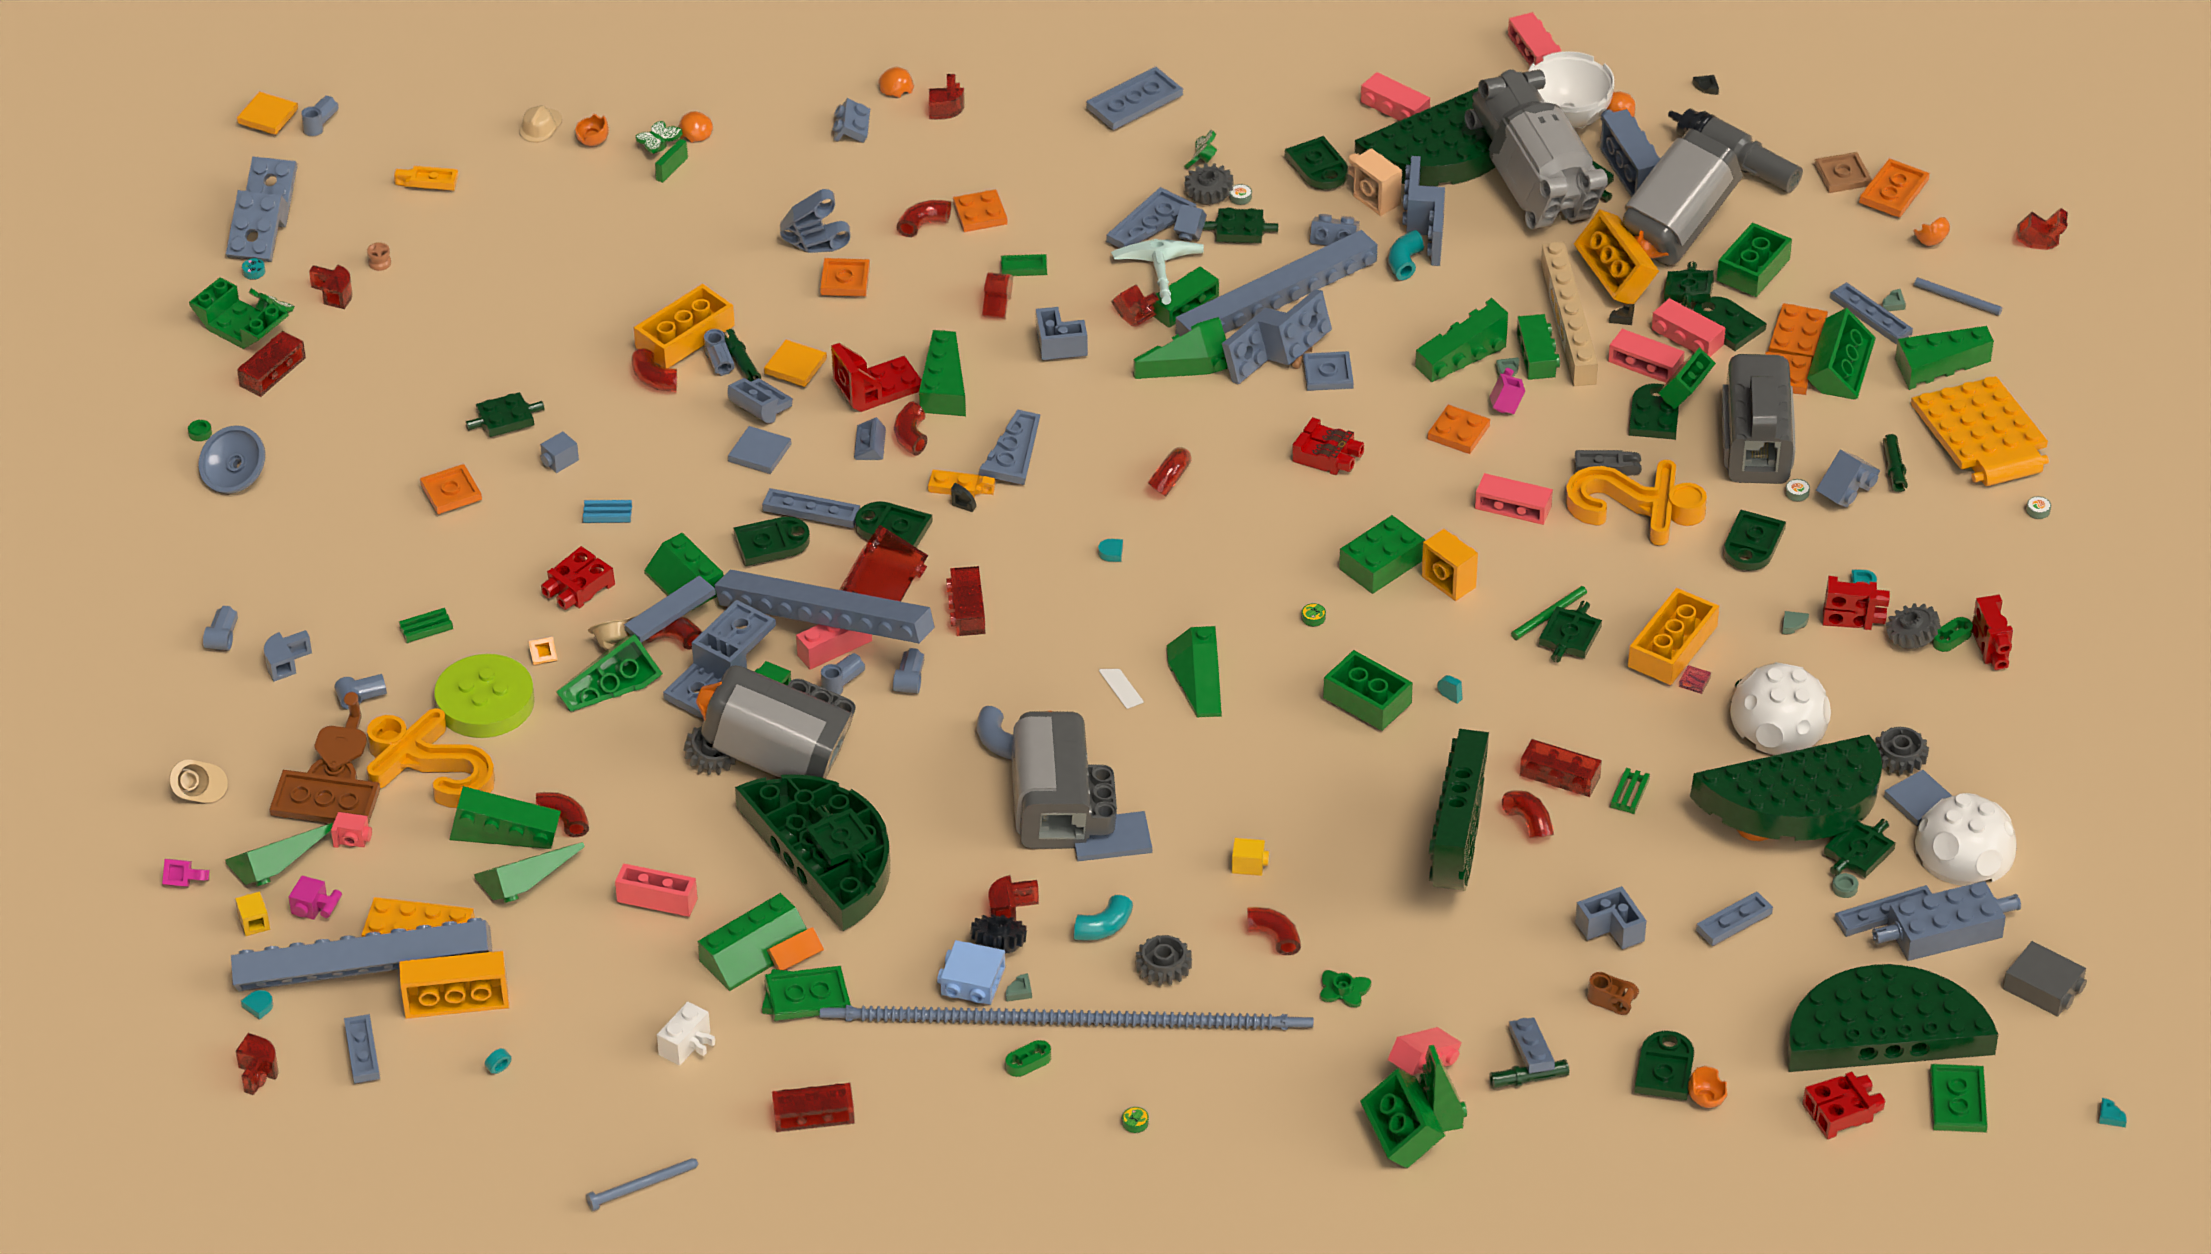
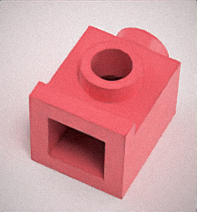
[331,812,372,848]

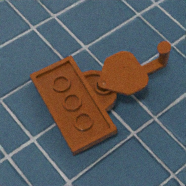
[269,692,380,824]

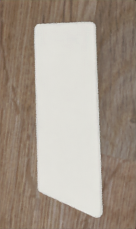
[1099,669,1144,709]

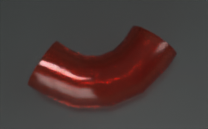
[896,200,952,237]
[631,349,677,392]
[894,401,928,456]
[1148,447,1192,496]
[646,616,702,650]
[1502,790,1554,838]
[536,792,589,837]
[1247,907,1301,955]

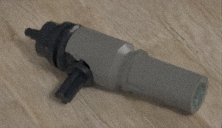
[1668,108,1803,193]

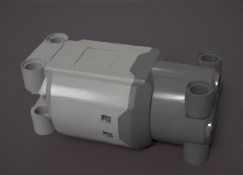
[1465,69,1608,229]

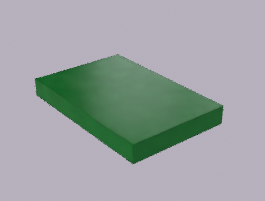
[764,966,851,1021]
[1930,1064,1988,1133]

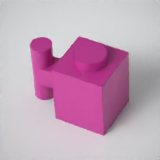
[1490,368,1525,414]
[289,875,342,920]

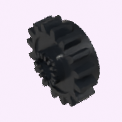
[970,914,1027,954]

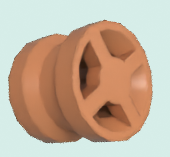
[367,242,391,271]

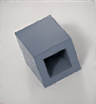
[1174,204,1207,242]
[540,431,579,473]

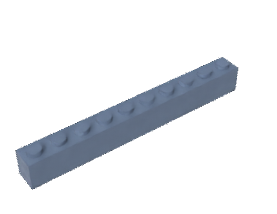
[1176,230,1378,336]
[714,569,935,644]
[231,918,492,991]

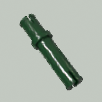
[723,329,761,382]
[1883,434,1908,492]
[1489,1059,1569,1089]

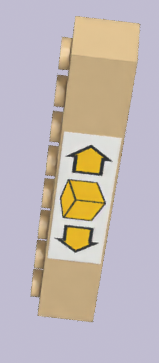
[1541,242,1598,386]

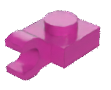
[162,859,210,886]

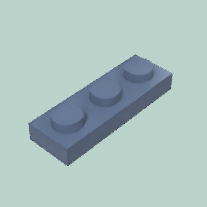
[1696,891,1773,946]
[344,1014,380,1083]
[1509,1017,1555,1073]

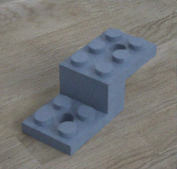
[226,156,298,262]
[1402,156,1445,266]
[1222,289,1332,384]
[663,600,776,719]

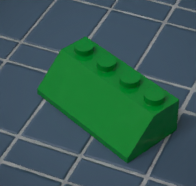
[1807,307,1876,400]
[698,893,807,991]

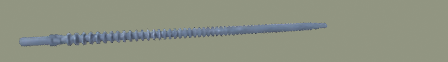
[820,1005,1314,1030]

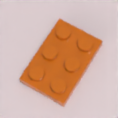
[1859,158,1930,218]
[1768,303,1828,363]

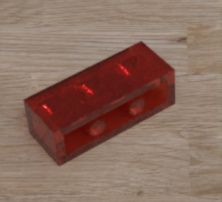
[237,331,306,397]
[946,566,986,636]
[1520,739,1602,797]
[772,1083,855,1132]

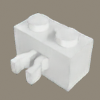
[657,1001,715,1066]

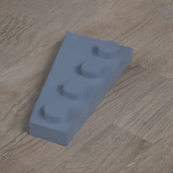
[1106,187,1196,248]
[978,410,1041,485]

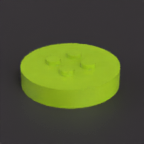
[434,654,535,738]

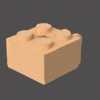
[1348,148,1402,216]

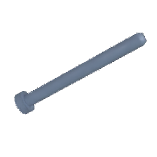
[586,1158,698,1211]

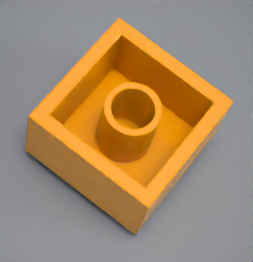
[1422,529,1478,601]

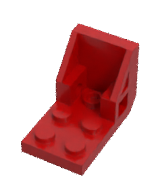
[831,343,922,412]

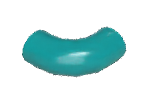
[1388,230,1424,280]
[1074,895,1133,941]

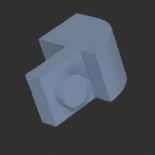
[264,630,312,681]

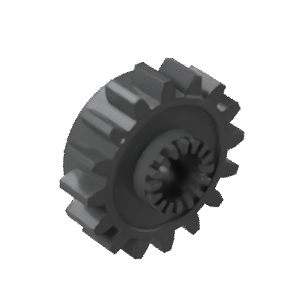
[1184,163,1234,204]
[1886,603,1941,649]
[684,724,736,775]
[1875,727,1929,775]
[1136,935,1192,986]

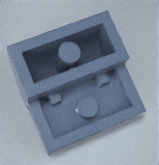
[728,378,793,423]

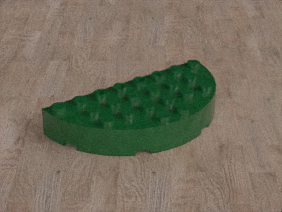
[1355,87,1496,187]
[1429,729,1489,891]
[1690,735,1882,841]
[735,774,890,931]
[1787,964,1998,1072]

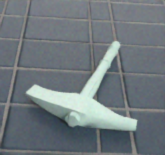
[1111,239,1204,304]

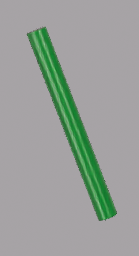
[1511,586,1587,640]

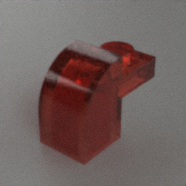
[929,74,965,120]
[2016,208,2068,250]
[309,265,353,310]
[982,272,1014,319]
[1111,284,1159,326]
[988,875,1039,921]
[236,1033,279,1096]

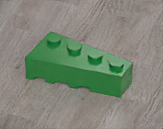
[1415,298,1508,382]
[1895,326,1994,390]
[919,330,966,416]
[449,786,561,849]

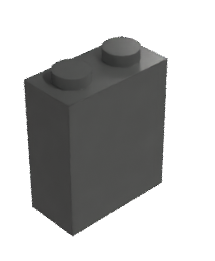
[2003,941,2087,1017]

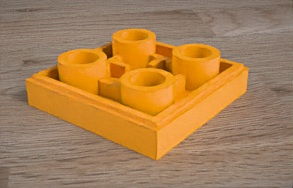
[237,91,298,135]
[764,339,827,387]

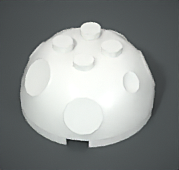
[1528,51,1614,128]
[1730,662,1831,755]
[1915,793,2017,886]

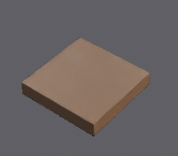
[1814,152,1872,193]

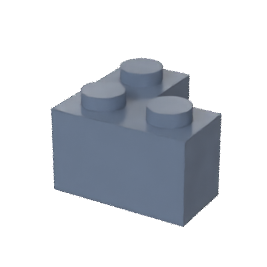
[1036,307,1088,360]
[1816,449,1881,507]
[1575,886,1647,949]

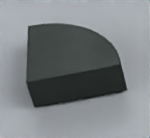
[1692,75,1719,95]
[1609,304,1635,325]
[951,483,977,512]

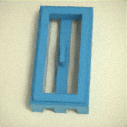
[583,500,632,523]

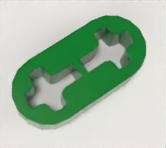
[1932,617,1973,652]
[1005,1040,1051,1077]

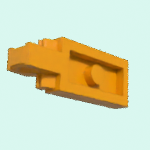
[394,166,458,190]
[928,469,995,498]

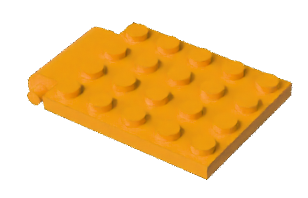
[1911,376,2049,487]

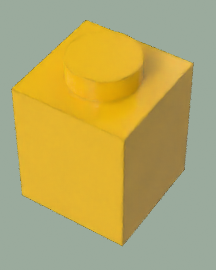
[1232,838,1269,876]
[235,891,270,936]

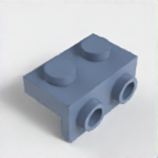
[832,98,870,143]
[1310,214,1360,245]

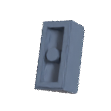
[854,417,886,460]

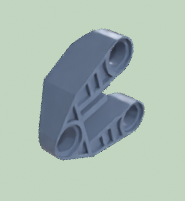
[780,189,851,253]

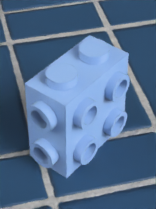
[937,940,1005,1005]

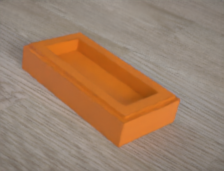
[767,927,824,970]

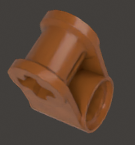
[1587,972,1639,1015]

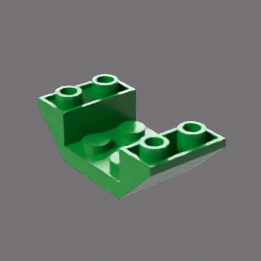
[189,277,289,349]

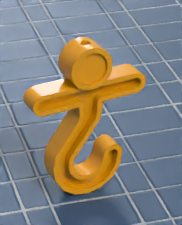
[1566,460,1707,546]
[367,708,495,808]

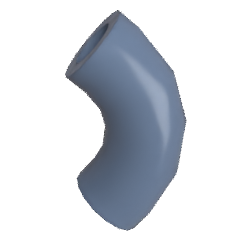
[976,706,1013,760]

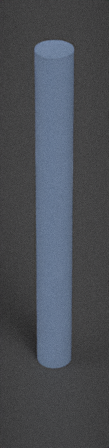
[1914,277,2003,315]

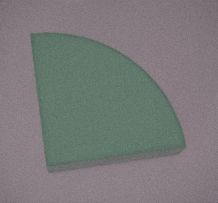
[1882,289,1906,311]
[1496,357,1519,377]
[1782,611,1809,634]
[1006,973,1032,1002]

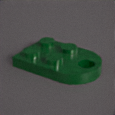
[1285,136,1348,189]
[1694,296,1767,351]
[1629,383,1679,440]
[855,501,933,553]
[1724,509,1786,571]
[733,517,810,566]
[1634,1031,1694,1101]

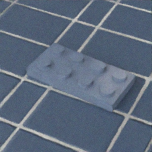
[1086,67,1183,130]

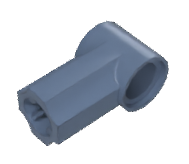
[302,95,339,136]
[704,329,734,376]
[203,606,238,651]
[893,648,925,694]
[821,653,865,695]
[334,674,387,709]

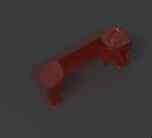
[839,525,928,602]

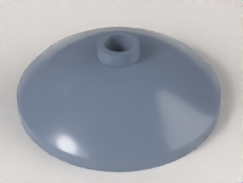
[199,426,265,494]

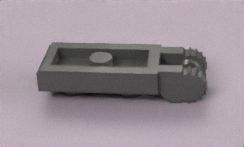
[1575,450,1642,476]

